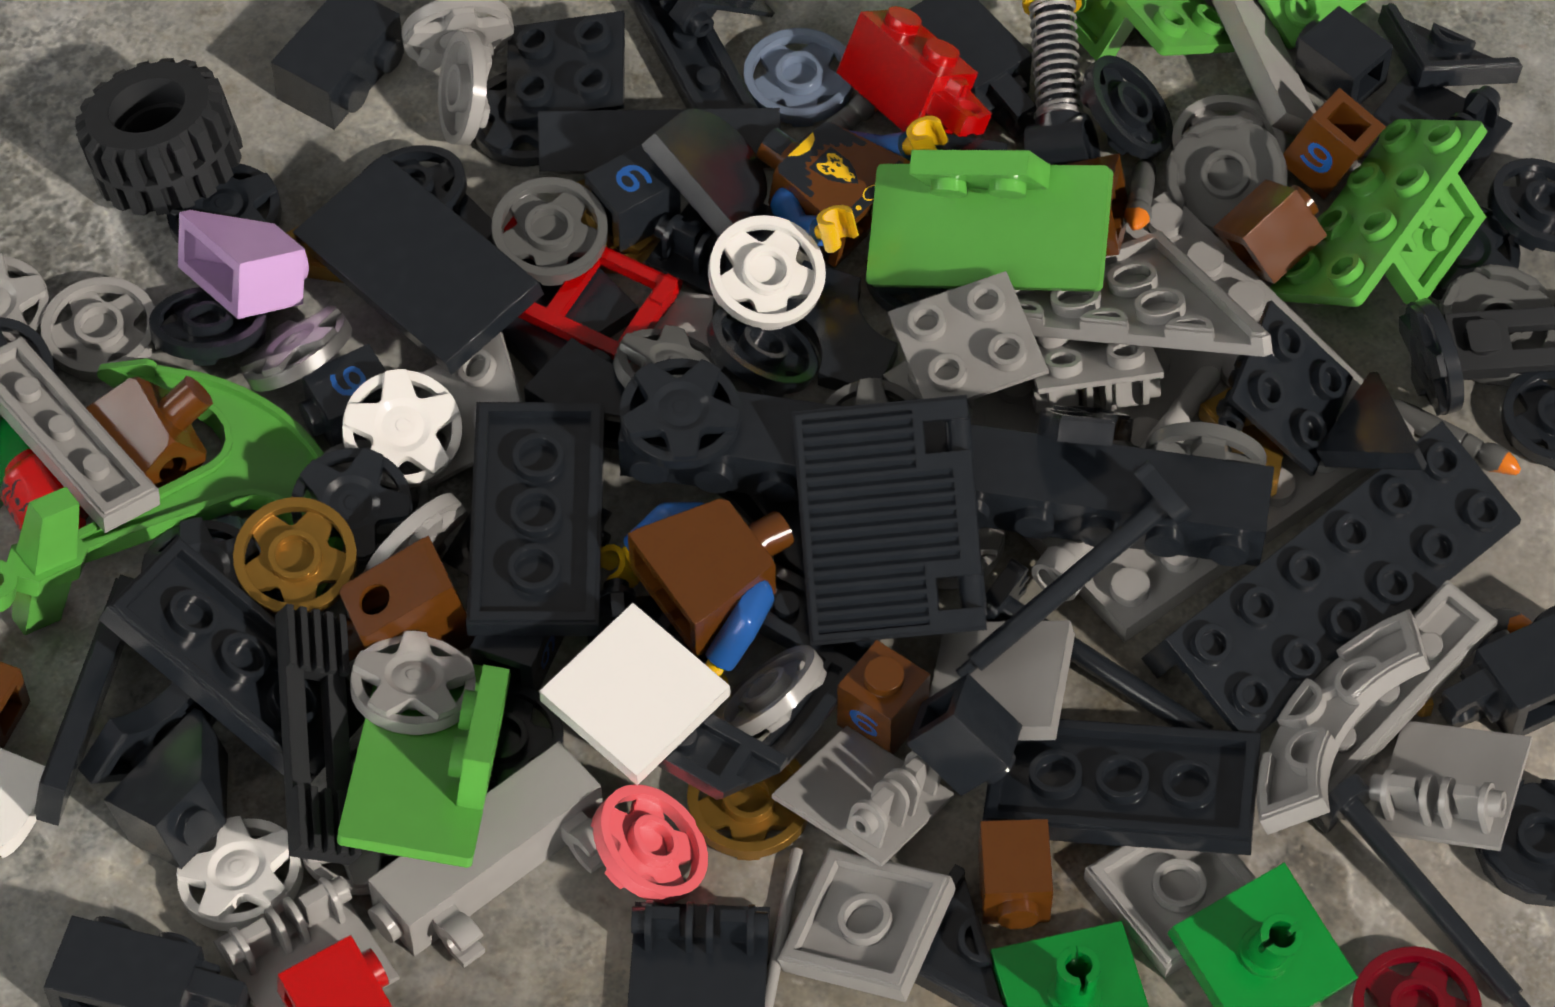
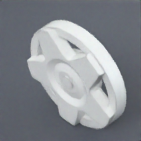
[708,215,826,330]
[342,369,462,488]
[176,816,304,931]

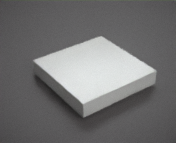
[539,603,730,785]

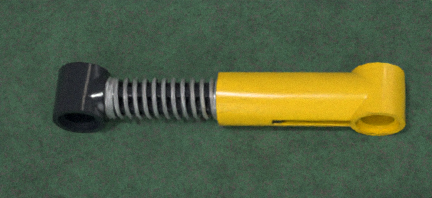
[1022,0,1101,165]

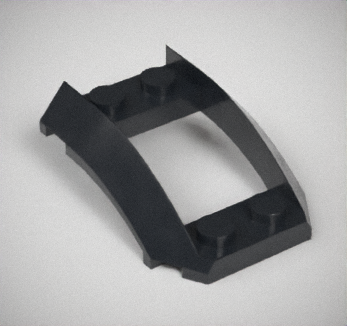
[656,562,880,800]

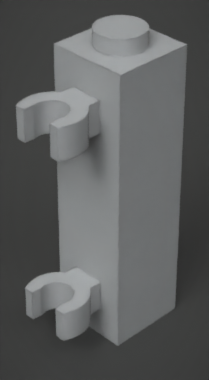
[368,741,604,968]

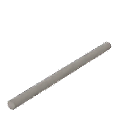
[765,847,804,1007]

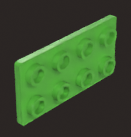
[1071,0,1235,61]
[1270,119,1487,307]
[866,150,1113,292]
[337,664,511,868]

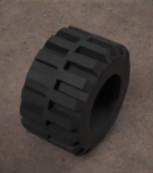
[75,58,243,216]

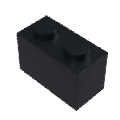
[271,0,404,130]

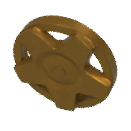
[233,497,357,615]
[687,758,808,861]

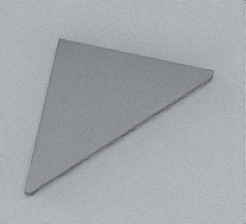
[1015,231,1273,357]

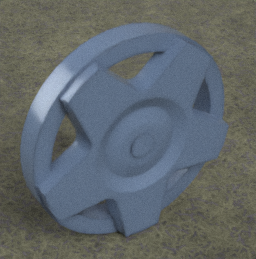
[744,28,854,127]

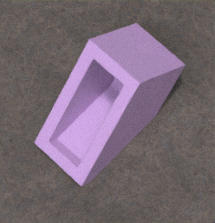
[178,210,309,319]

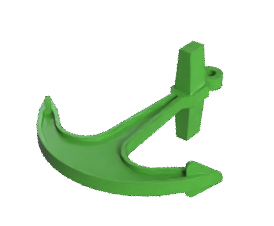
[0,358,344,635]

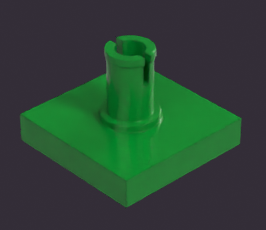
[1167,862,1358,1007]
[990,921,1149,1007]

